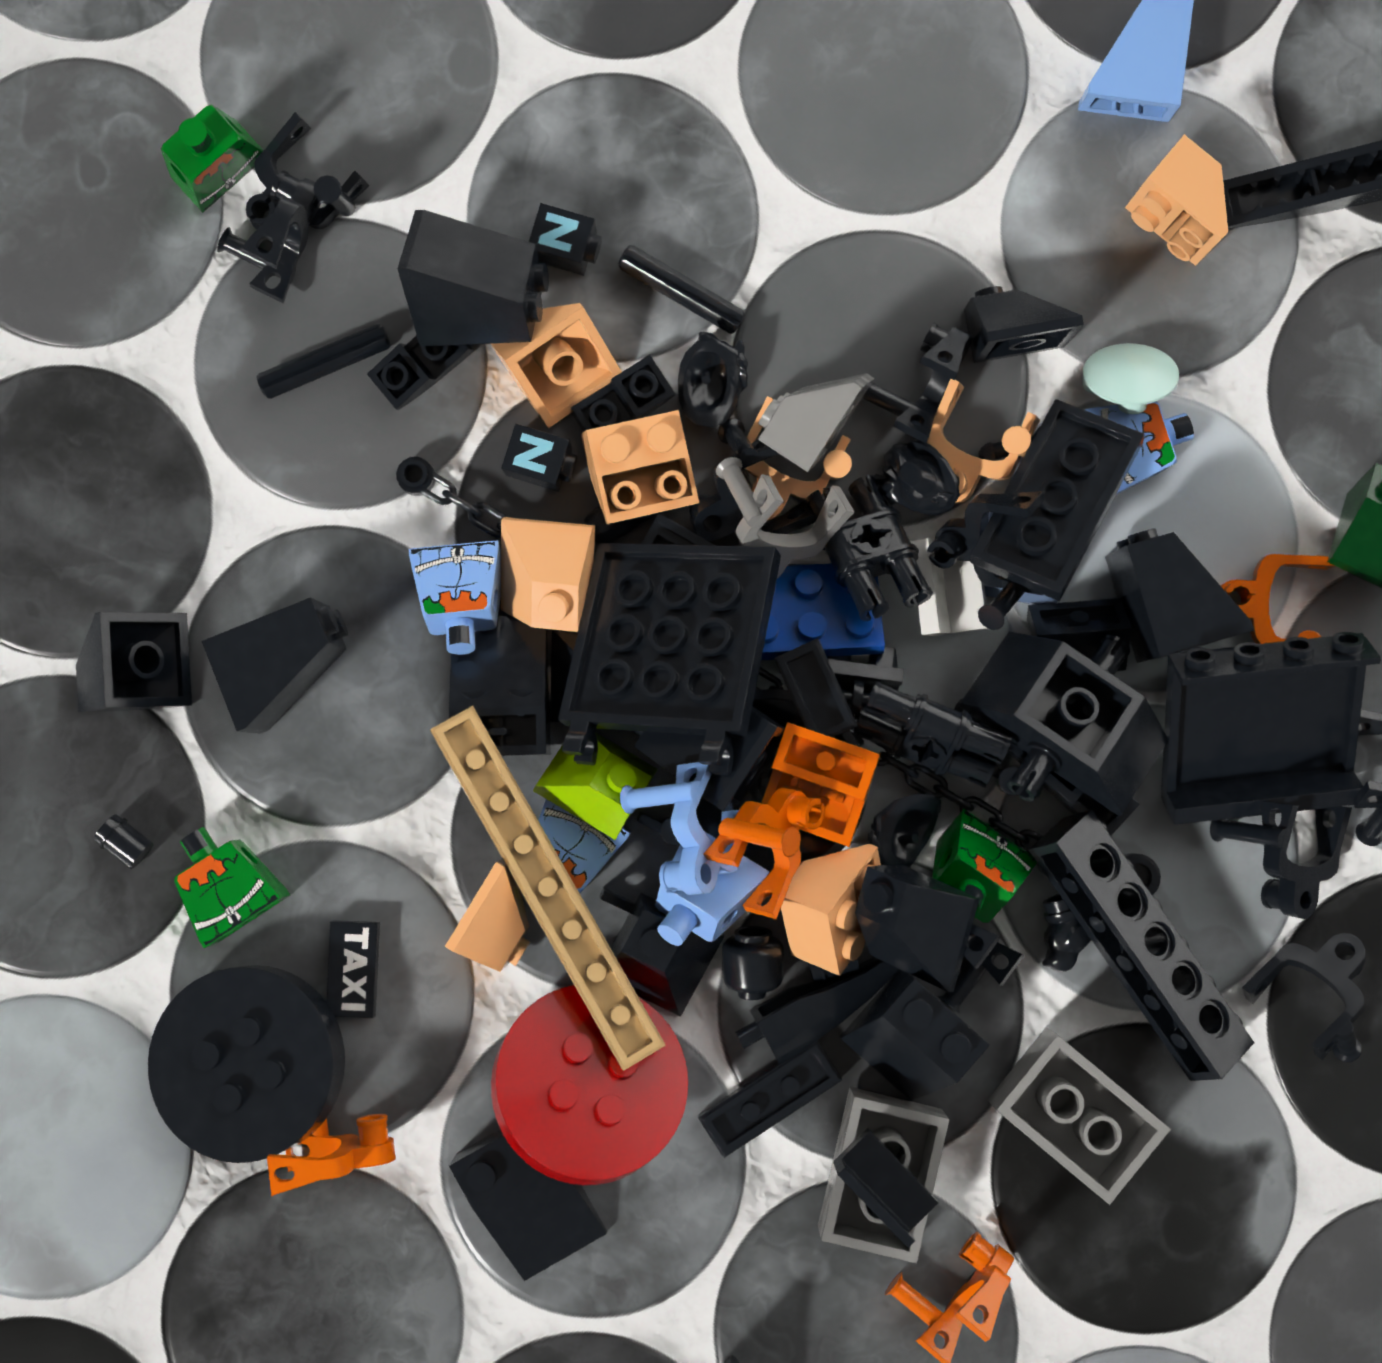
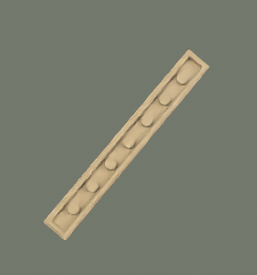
[430,706,666,1071]

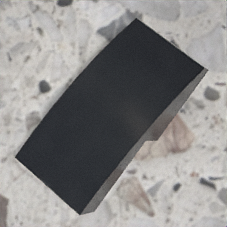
[367,335,474,410]
[571,355,675,432]

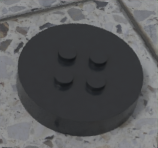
[148,965,345,1163]

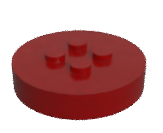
[491,985,688,1185]

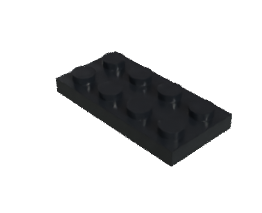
[970,399,1144,602]

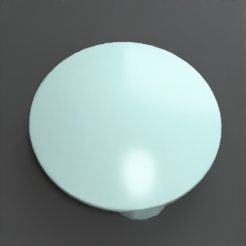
[1082,343,1179,414]

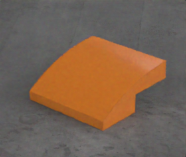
[762,722,880,847]

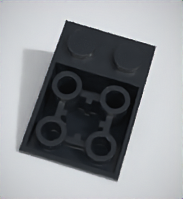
[449,616,551,756]

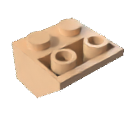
[1125,134,1228,266]
[581,410,699,524]
[781,844,881,976]

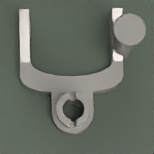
[716,457,854,578]

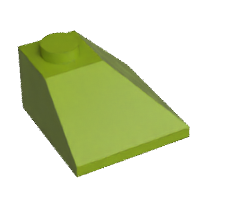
[533,733,658,840]

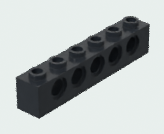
[1029,809,1255,1081]

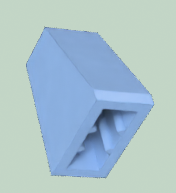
[1078,0,1194,122]

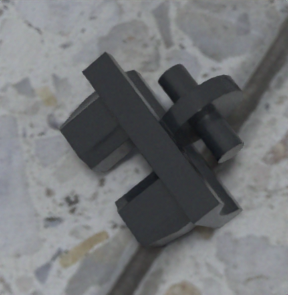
[827,647,904,719]

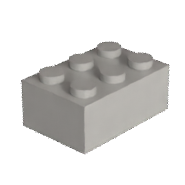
[987,1027,1171,1205]
[818,1087,949,1264]

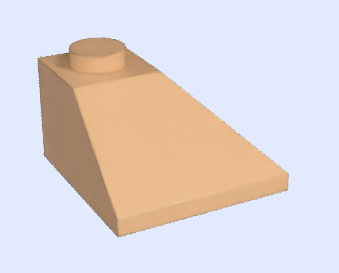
[491,303,622,428]
[501,517,595,632]
[445,859,530,972]

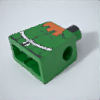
[161,104,264,213]
[932,809,1037,923]
[174,827,291,948]

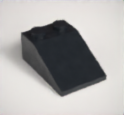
[449,1129,607,1281]

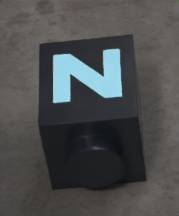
[529,203,602,276]
[501,423,577,492]

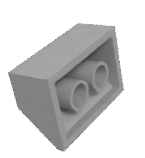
[758,373,875,472]

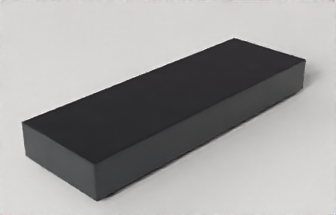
[698,1040,843,1158]

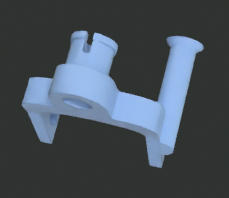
[620,762,740,895]

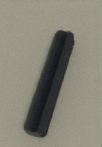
[618,245,744,334]
[257,324,390,399]

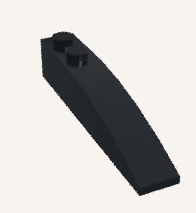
[1223,140,1382,229]

